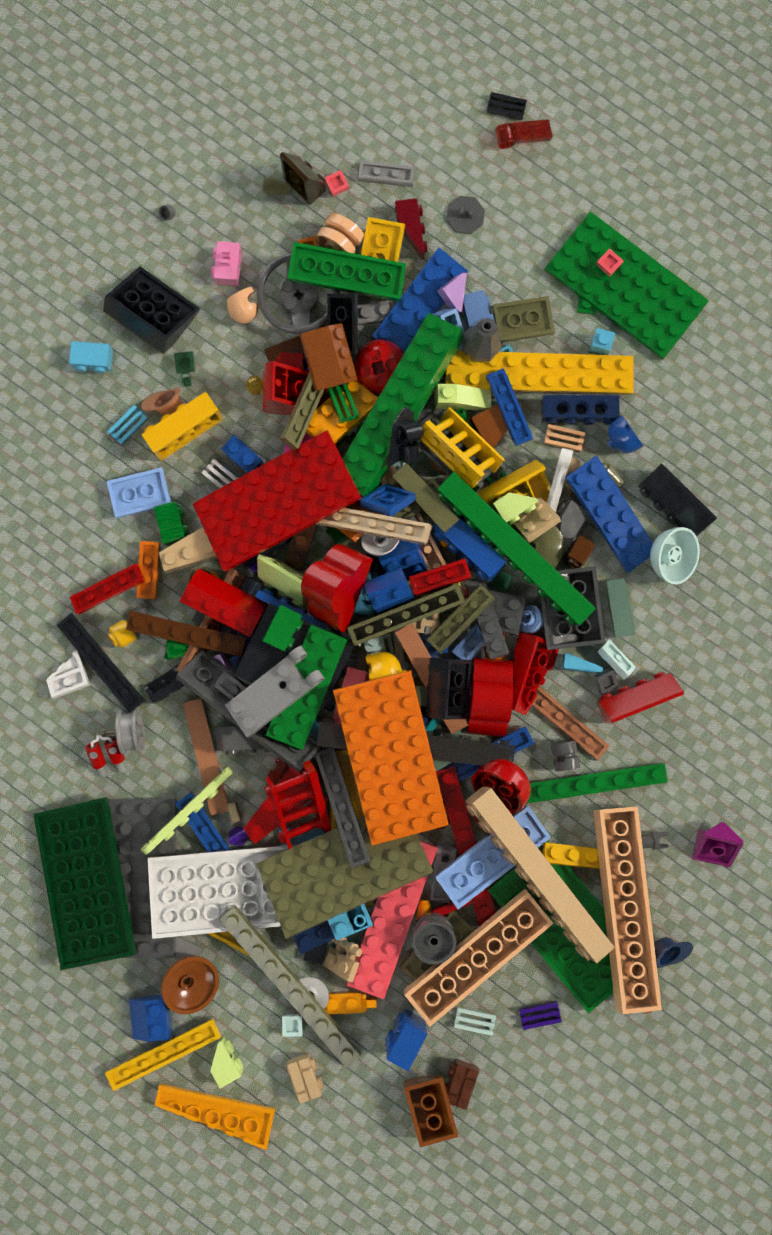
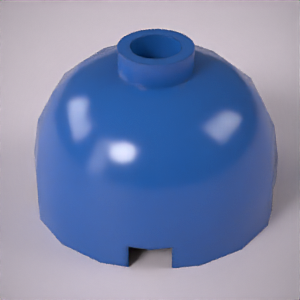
[607,415,643,454]

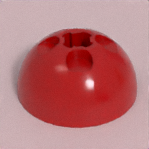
[353,339,404,396]

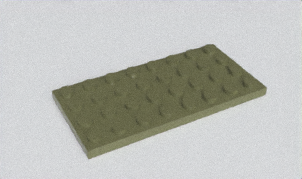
[257,816,434,939]

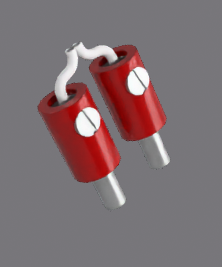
[85,735,125,778]

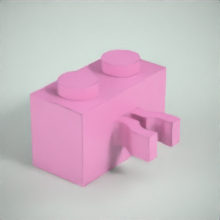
[211,241,242,286]

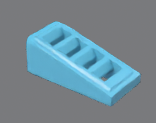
[561,653,603,673]

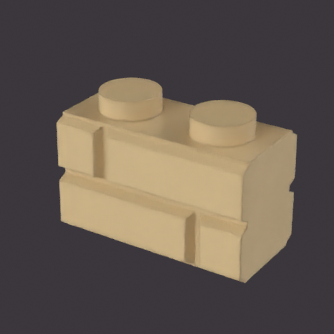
[286,1053,324,1104]

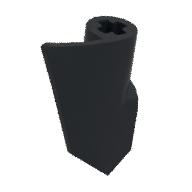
[387,406,423,468]

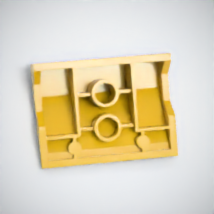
[478,459,560,529]

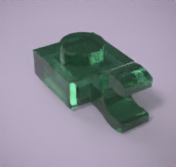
[174,351,196,387]

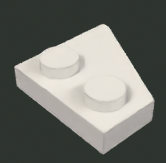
[46,650,90,699]

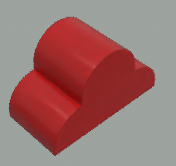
[262,361,328,415]
[301,544,373,632]
[466,657,513,737]

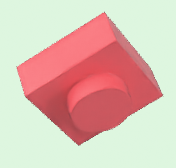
[324,170,349,197]
[596,249,623,277]

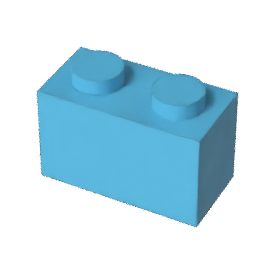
[69,341,113,374]

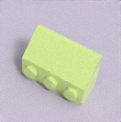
[257,554,309,607]

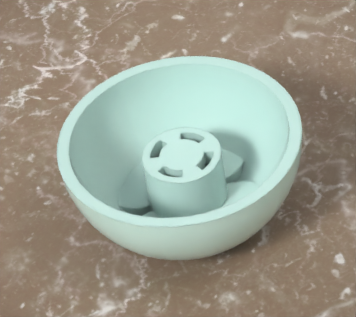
[650,527,700,584]

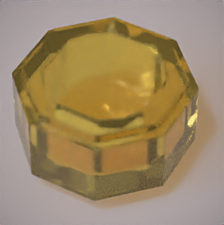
[245,376,263,395]

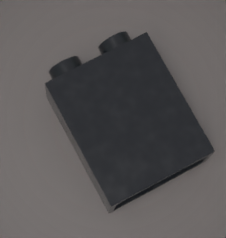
[233,603,358,716]

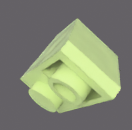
[492,493,539,525]
[210,1037,243,1089]

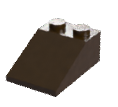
[280,152,326,206]

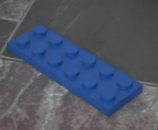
[371,247,468,353]
[565,455,653,573]

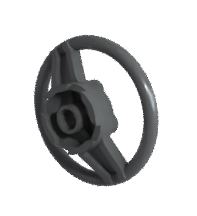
[257,253,340,334]

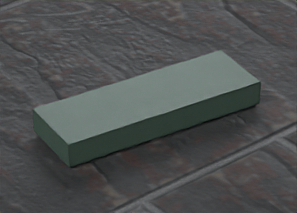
[605,578,634,638]

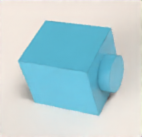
[588,328,615,355]

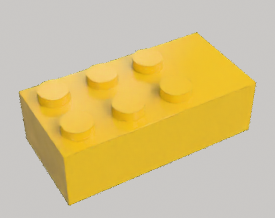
[141,391,224,461]

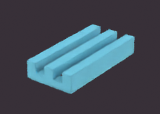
[108,405,148,445]

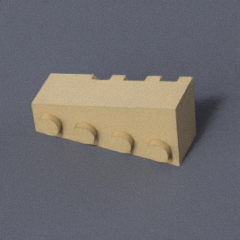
[159,527,217,574]

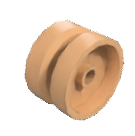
[316,213,364,253]

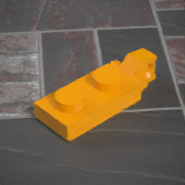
[324,991,377,1014]

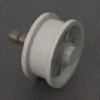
[98,710,145,754]

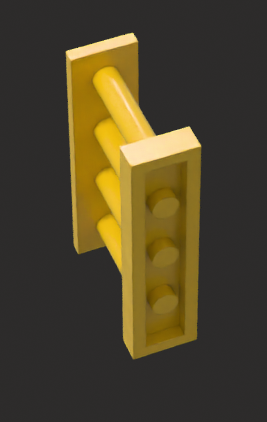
[420,407,505,489]

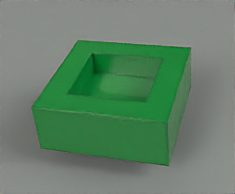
[577,296,596,315]

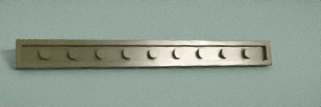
[219,905,361,1067]

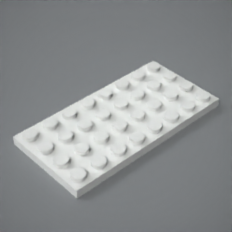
[148,844,299,939]

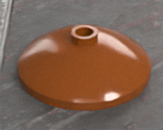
[161,956,219,1014]

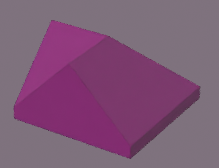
[692,822,744,867]

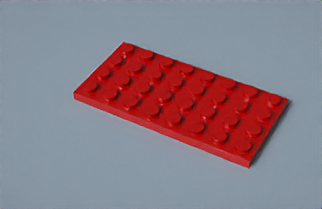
[192,430,362,572]

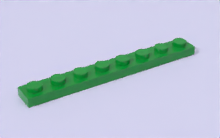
[526,763,668,804]

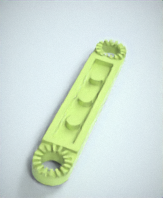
[141,767,233,855]

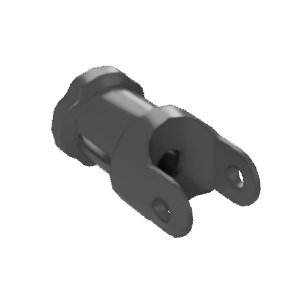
[641,831,669,850]

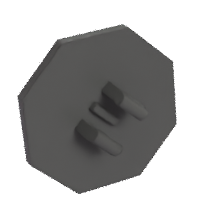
[446,196,485,234]

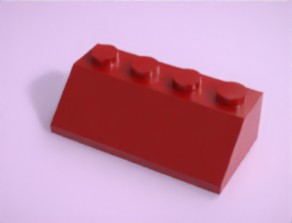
[179,568,267,638]
[596,671,684,723]

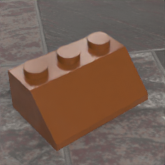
[300,323,357,391]
[404,1075,459,1147]

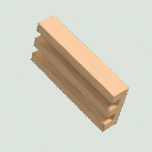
[544,424,586,452]

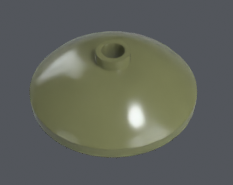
[514,526,564,568]

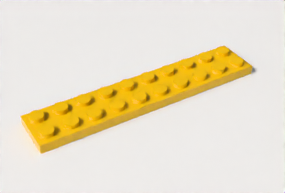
[445,351,633,395]

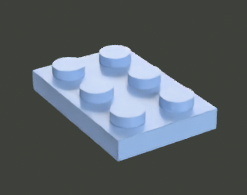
[106,467,171,519]

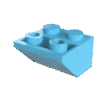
[328,904,373,941]

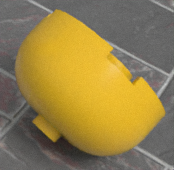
[366,651,406,680]

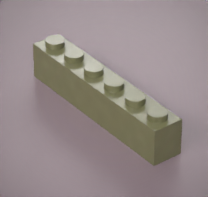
[347,583,466,646]

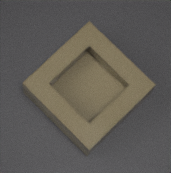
[227,801,242,823]

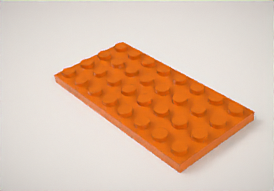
[333,670,449,846]

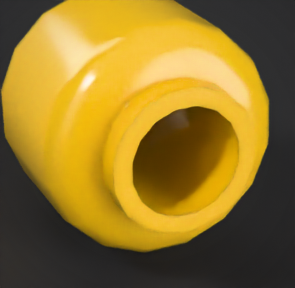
[107,620,137,648]

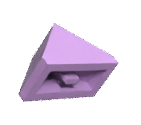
[437,273,467,313]

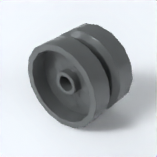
[411,912,456,965]

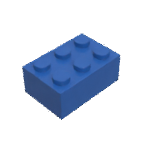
[385,1009,427,1071]

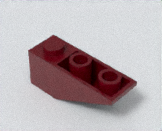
[395,198,428,260]

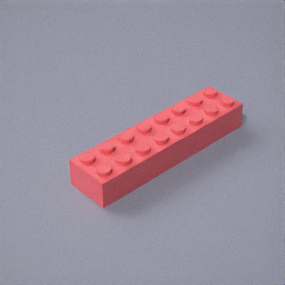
[347,840,438,999]

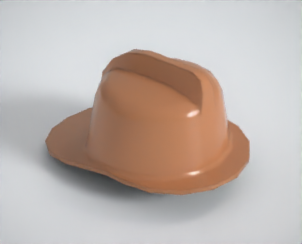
[141,388,182,416]

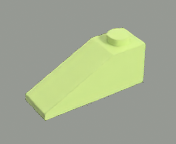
[434,384,491,410]

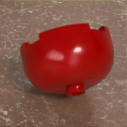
[471,758,531,813]

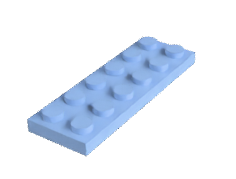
[434,805,551,909]

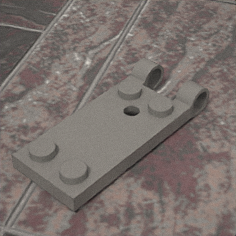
[225,646,325,737]

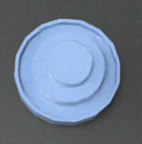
[520,605,543,634]

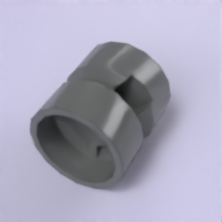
[551,740,580,771]

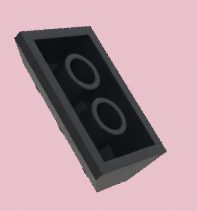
[327,293,358,354]
[426,658,472,720]

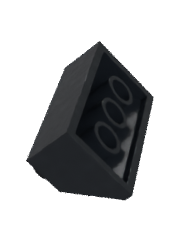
[638,463,717,537]

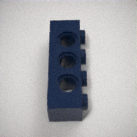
[541,395,620,425]

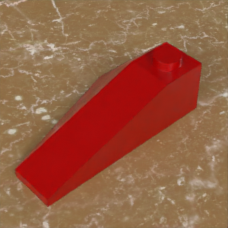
[512,633,559,715]

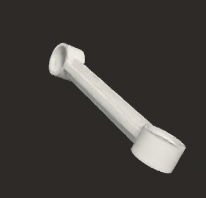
[531,448,573,547]

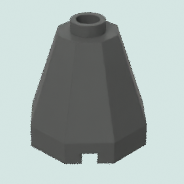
[462,318,501,362]

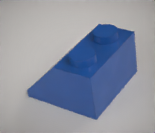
[365,567,415,614]
[129,995,172,1042]

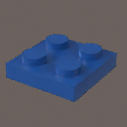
[360,483,416,517]

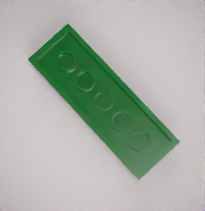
[287,242,406,302]
[265,624,348,750]

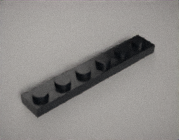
[56,613,146,713]

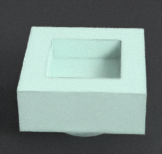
[282,1014,303,1037]

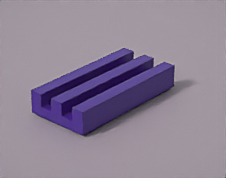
[519,1001,562,1030]

